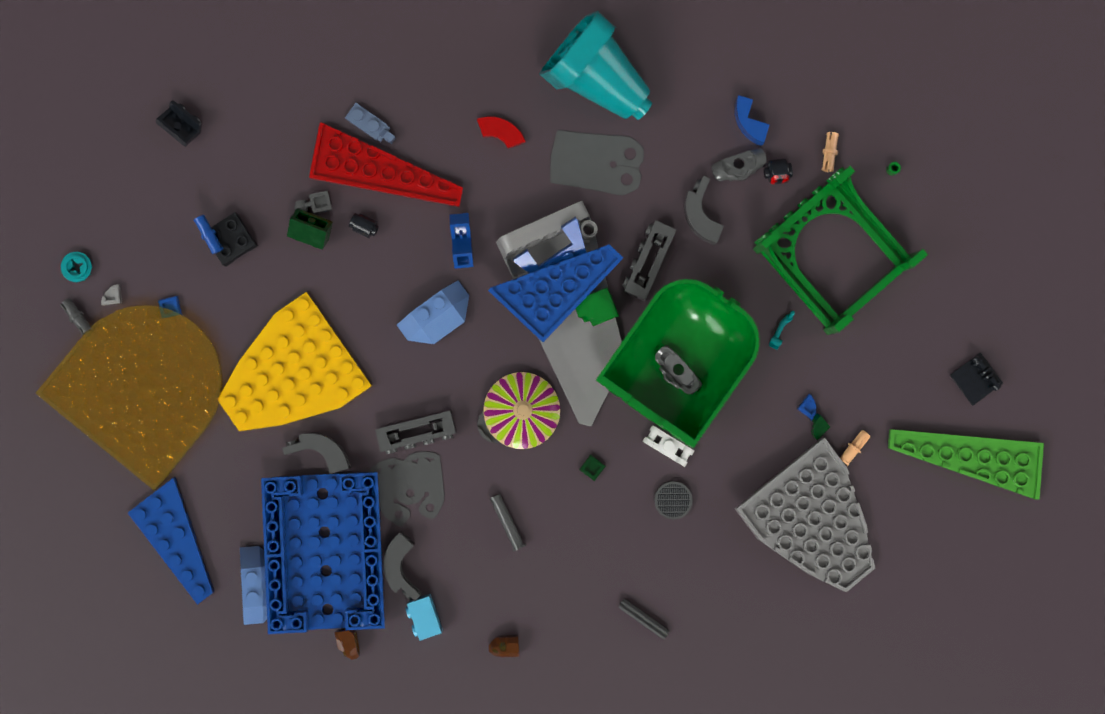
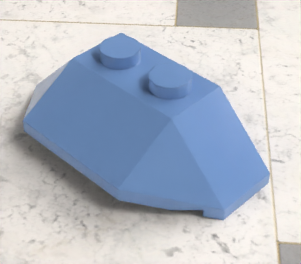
[397,280,469,344]
[240,546,267,625]

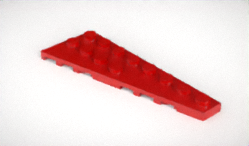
[309,122,463,207]

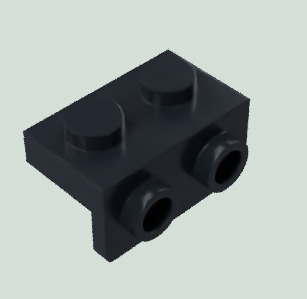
[156,100,202,147]

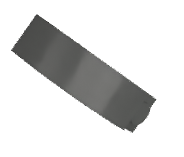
[684,176,724,245]
[282,433,351,474]
[384,531,422,601]

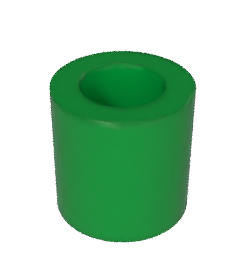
[886,162,901,176]

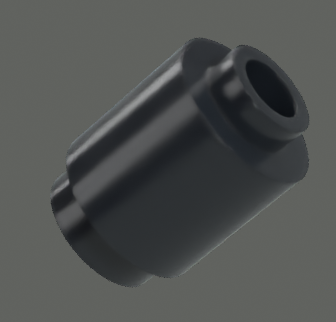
[349,213,379,238]

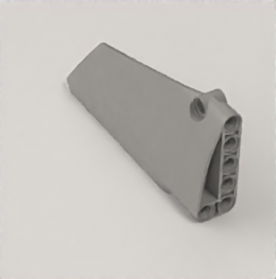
[496,201,622,427]

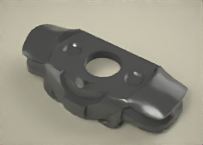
[712,149,766,182]
[655,345,702,394]

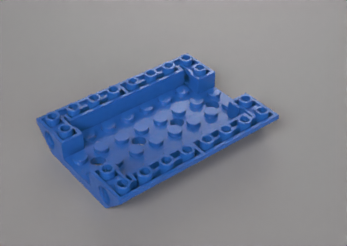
[261,472,385,634]

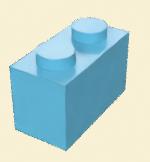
[405,594,443,641]

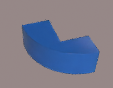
[734,95,770,146]
[449,213,474,269]

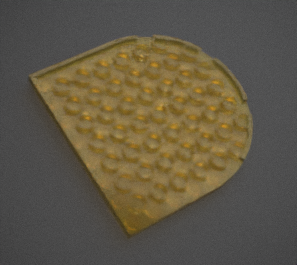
[35,305,223,491]

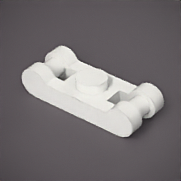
[642,425,694,467]

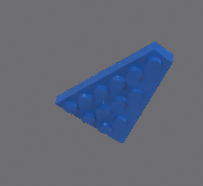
[488,244,623,342]

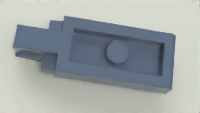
[345,103,396,144]

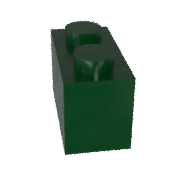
[287,208,333,250]

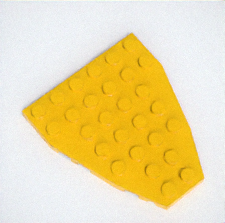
[218,292,372,431]

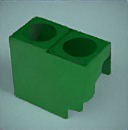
[576,288,620,326]

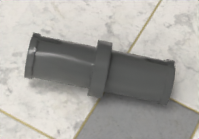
[60,298,93,336]

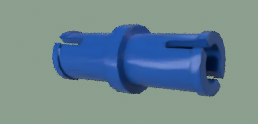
[193,215,223,255]

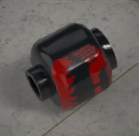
[764,159,793,185]

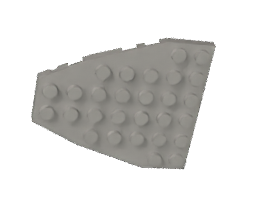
[734,438,875,592]

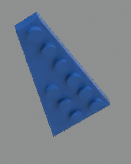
[128,477,214,605]

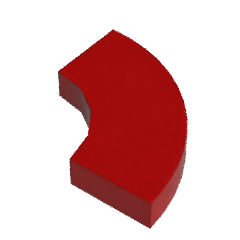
[477,117,526,149]

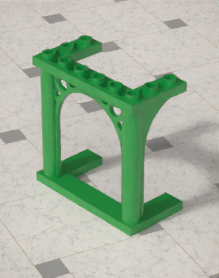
[753,166,928,335]

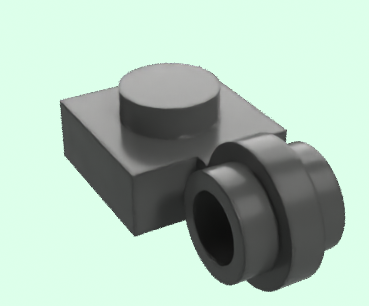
[294,190,332,214]

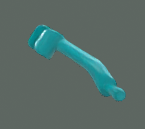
[769,311,795,350]

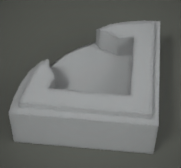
[101,284,122,306]

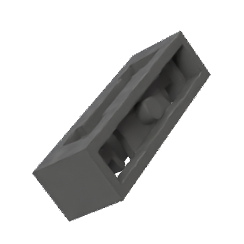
[622,220,676,301]
[375,411,457,454]

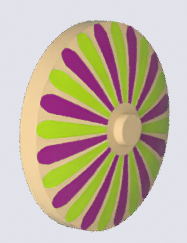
[483,372,560,449]

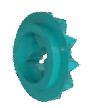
[61,252,93,282]

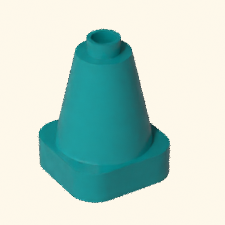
[539,11,653,120]

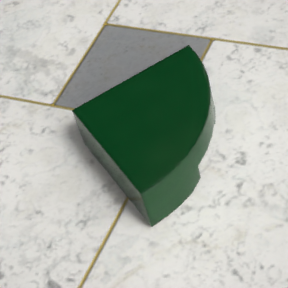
[811,413,830,441]

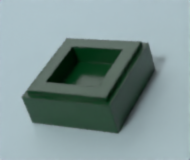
[579,454,606,481]

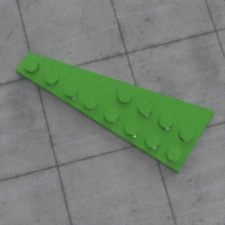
[888,429,1044,500]

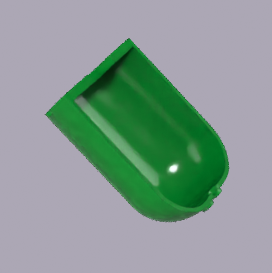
[596,279,760,448]

